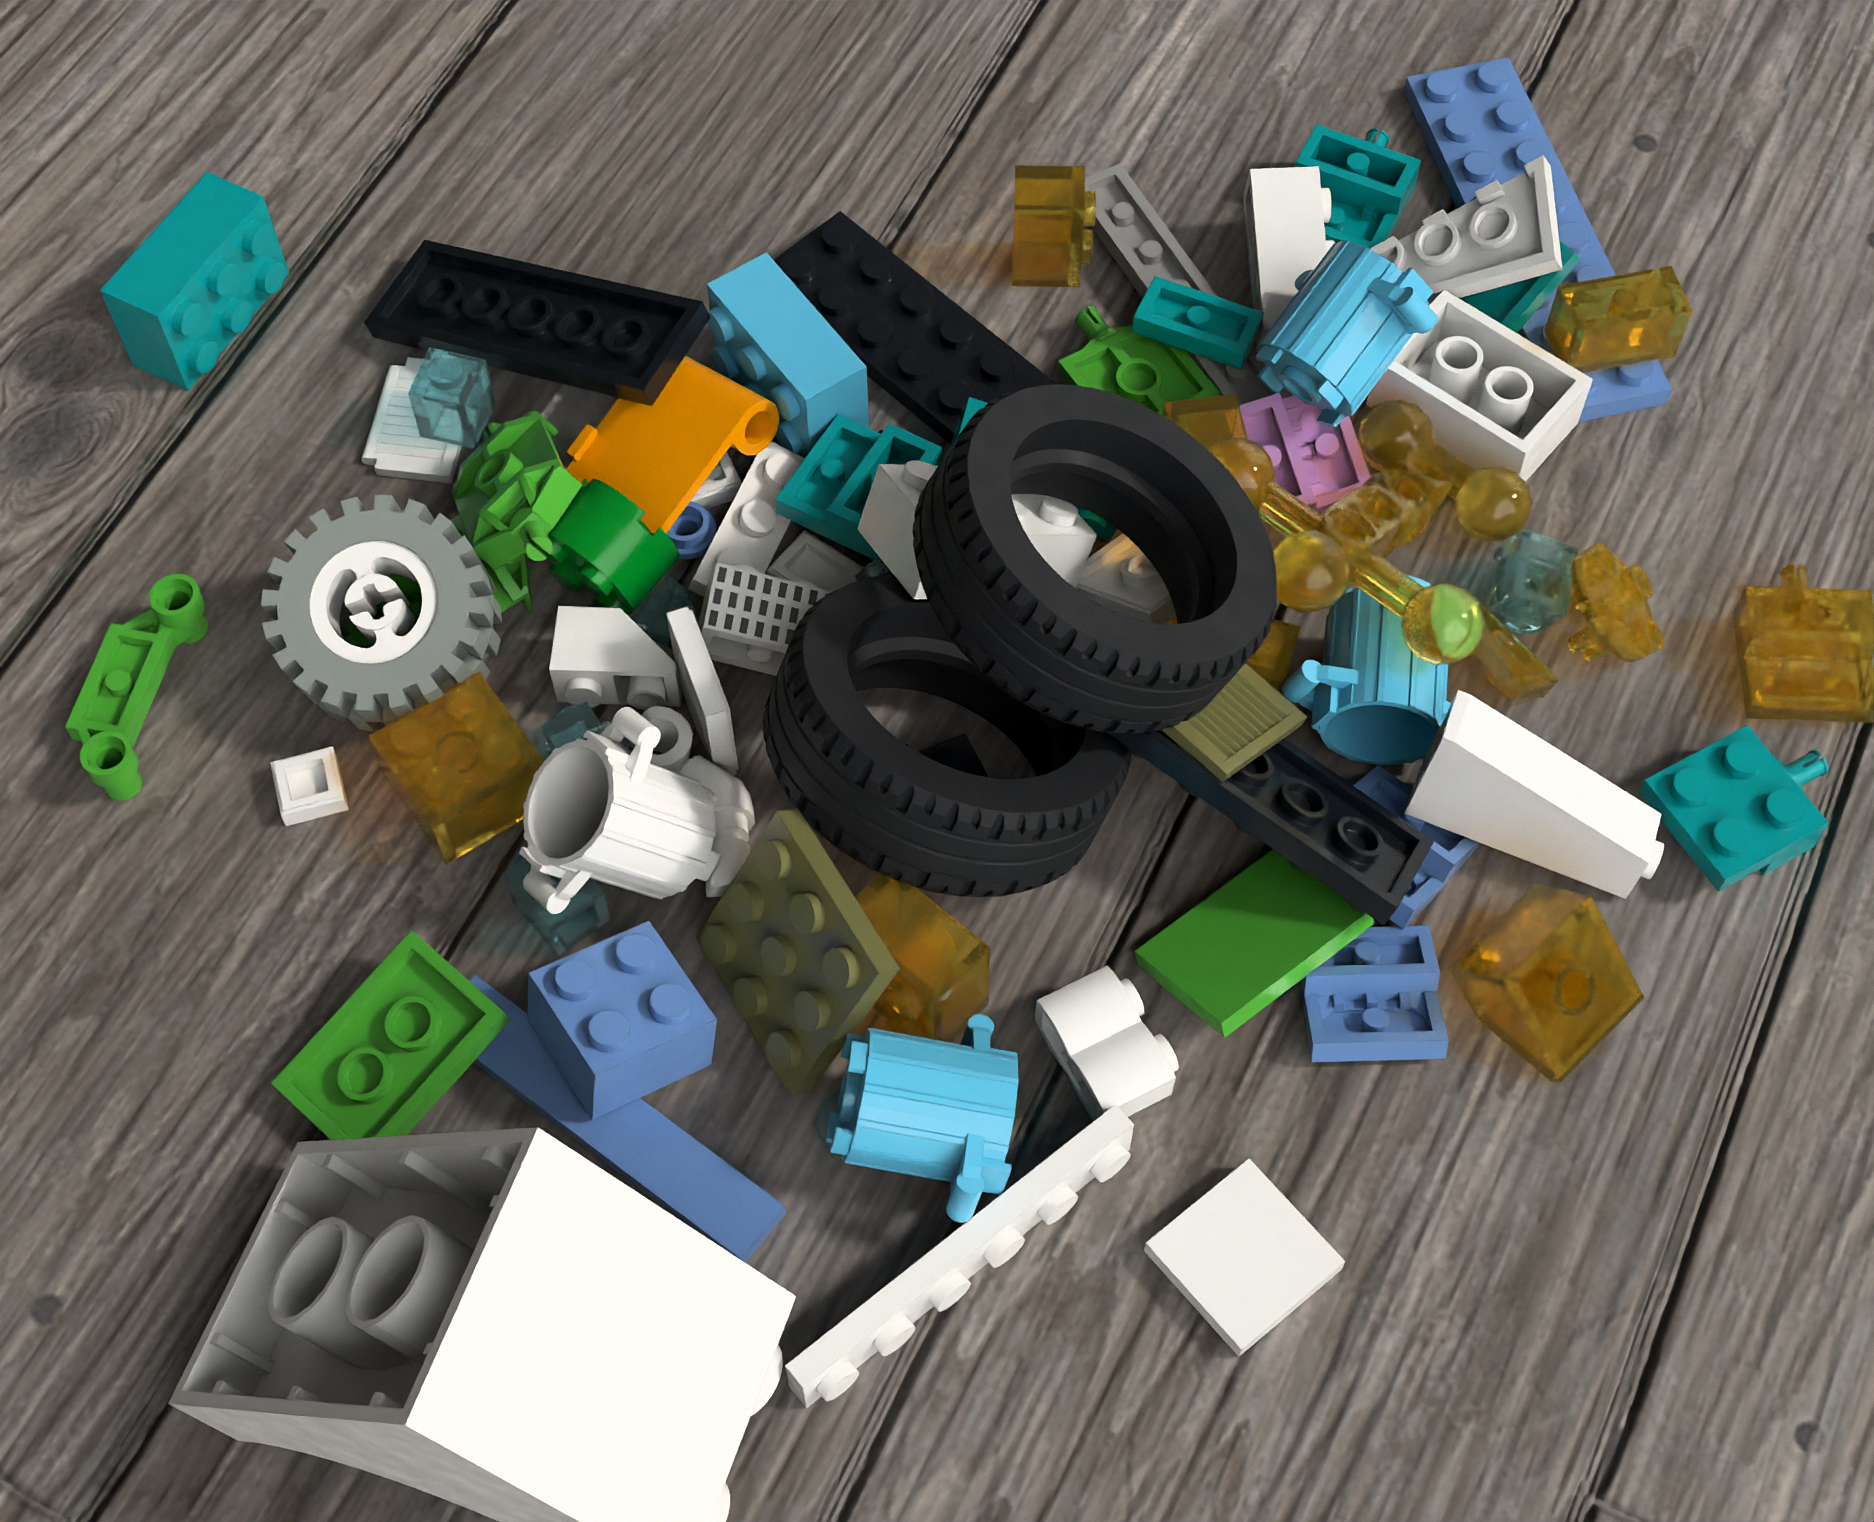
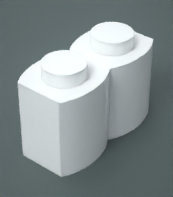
[1035,965,1179,1121]

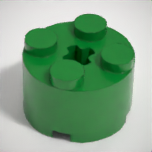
[544,479,679,615]

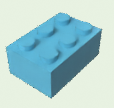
[707,252,869,458]

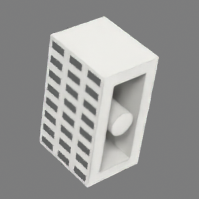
[698,562,833,676]

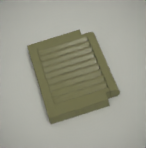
[1162,663,1307,782]

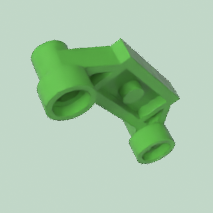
[65,574,208,801]

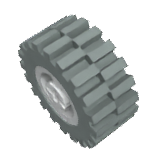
[261,495,502,733]

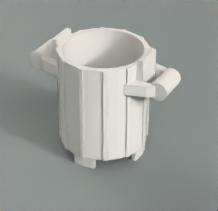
[519,707,721,914]

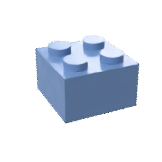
[527,921,717,1120]

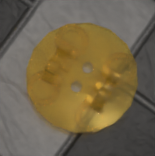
[1559,542,1664,663]

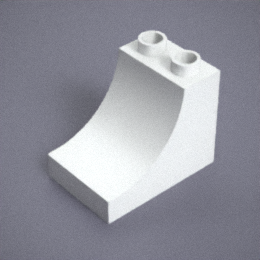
[168,1127,796,1522]

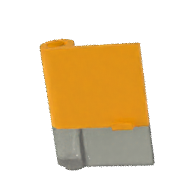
[541,355,779,535]

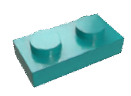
[1132,276,1264,369]

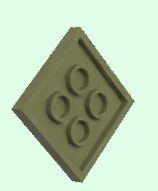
[696,808,900,1096]

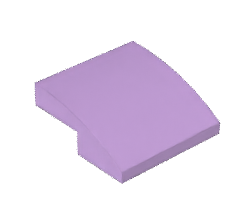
[1223,392,1375,523]

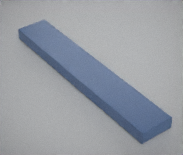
[470,975,786,1263]

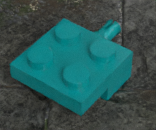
[1295,124,1421,249]
[775,414,942,563]
[1639,725,1829,892]

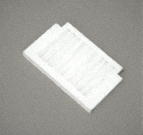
[361,357,483,483]

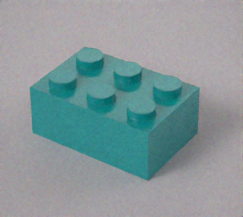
[100,172,289,391]

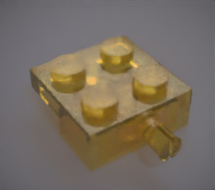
[1732,564,1874,723]

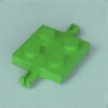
[1057,306,1220,446]

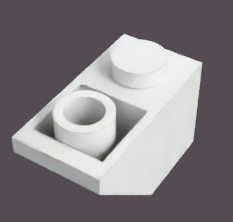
[549,606,682,710]

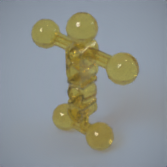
[1208,399,1533,665]

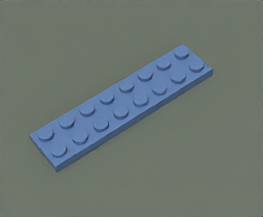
[1403,57,1672,422]

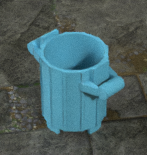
[1255,240,1438,428]
[1281,574,1451,766]
[826,1014,1019,1222]

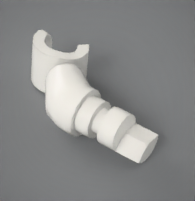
[642,706,755,897]

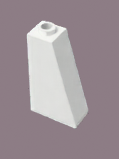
[1404,690,1664,899]

